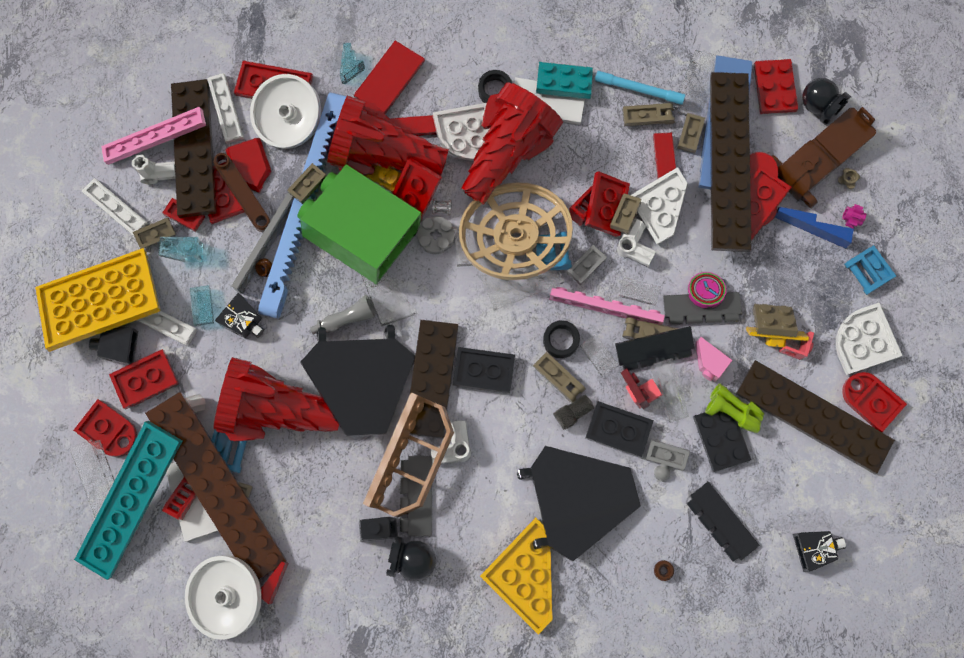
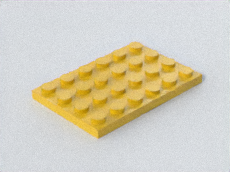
[35,248,161,352]

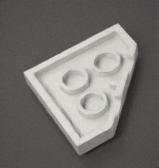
[631,167,687,245]

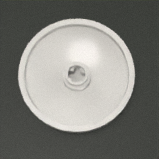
[250,74,321,149]
[185,555,261,640]

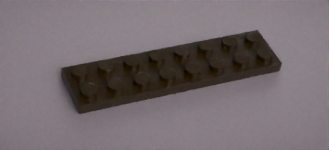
[171,79,217,218]
[736,360,895,474]

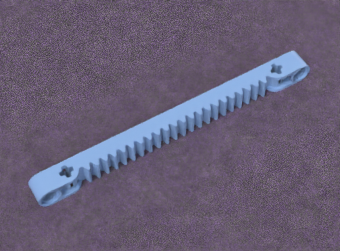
[258,92,346,319]

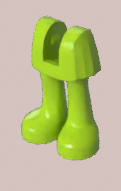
[705,383,764,433]

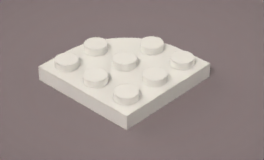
[433,103,490,161]
[836,303,902,376]

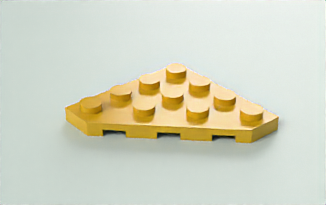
[480,517,552,635]

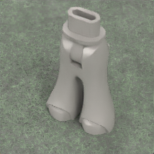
[310,295,376,335]

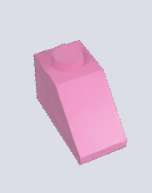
[695,337,732,382]

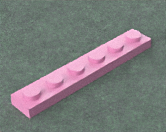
[101,107,206,165]
[549,287,665,325]

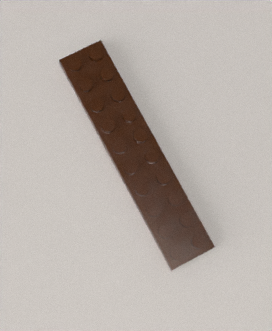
[145,392,287,580]

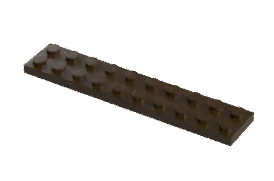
[710,72,751,252]

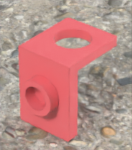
[779,331,814,360]
[626,379,662,408]

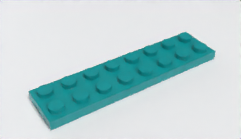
[74,421,182,580]

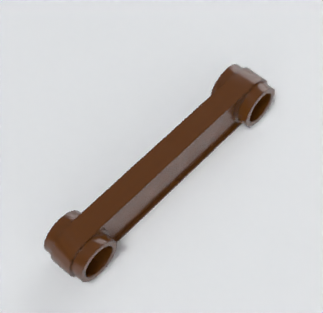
[214,153,270,232]

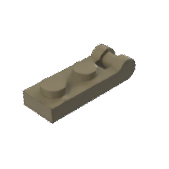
[622,103,675,126]
[622,318,678,340]
[533,352,586,403]

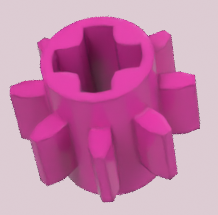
[842,204,867,229]

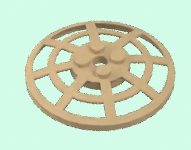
[459,183,573,280]

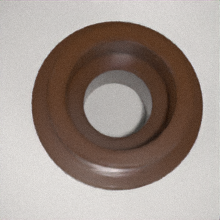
[255,258,272,277]
[654,560,674,581]

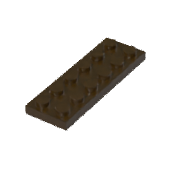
[410,319,459,438]

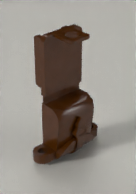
[772,107,876,208]

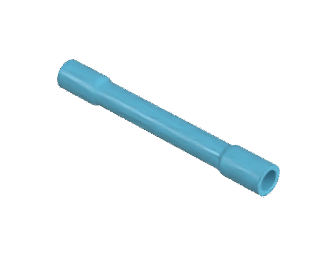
[595,71,686,105]

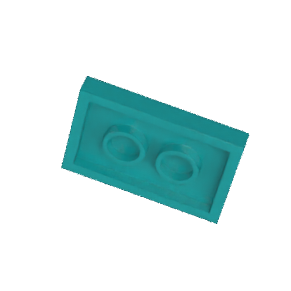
[536,62,593,99]

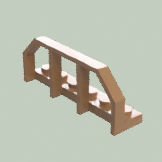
[363,392,454,517]

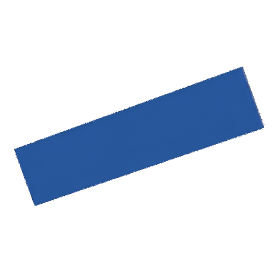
[775,207,854,249]

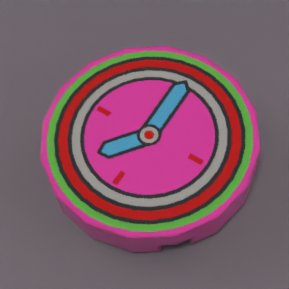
[688,272,726,308]

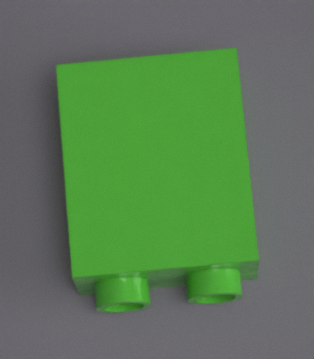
[297,164,421,285]

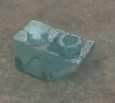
[158,237,204,262]

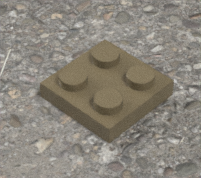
[753,304,798,337]

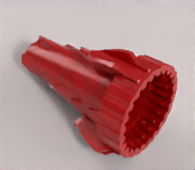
[461,82,563,205]
[327,95,449,176]
[214,357,339,441]

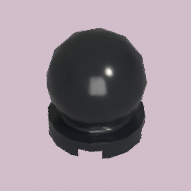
[802,78,852,125]
[386,536,436,581]

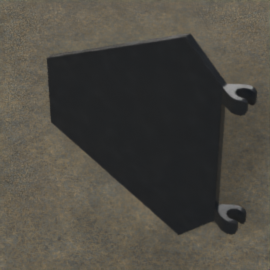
[300,325,415,437]
[517,446,641,562]

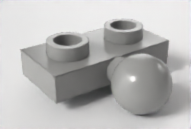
[646,439,690,481]

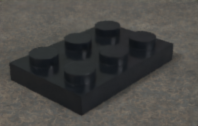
[452,347,515,394]
[585,401,654,458]
[693,411,751,472]

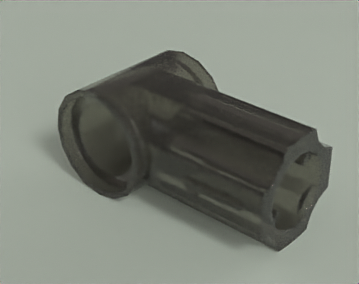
[553,395,594,430]

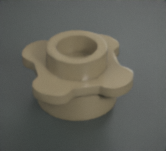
[838,168,860,189]

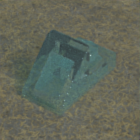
[340,43,365,84]

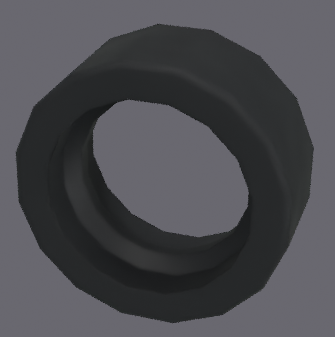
[478,70,512,103]
[543,320,580,358]

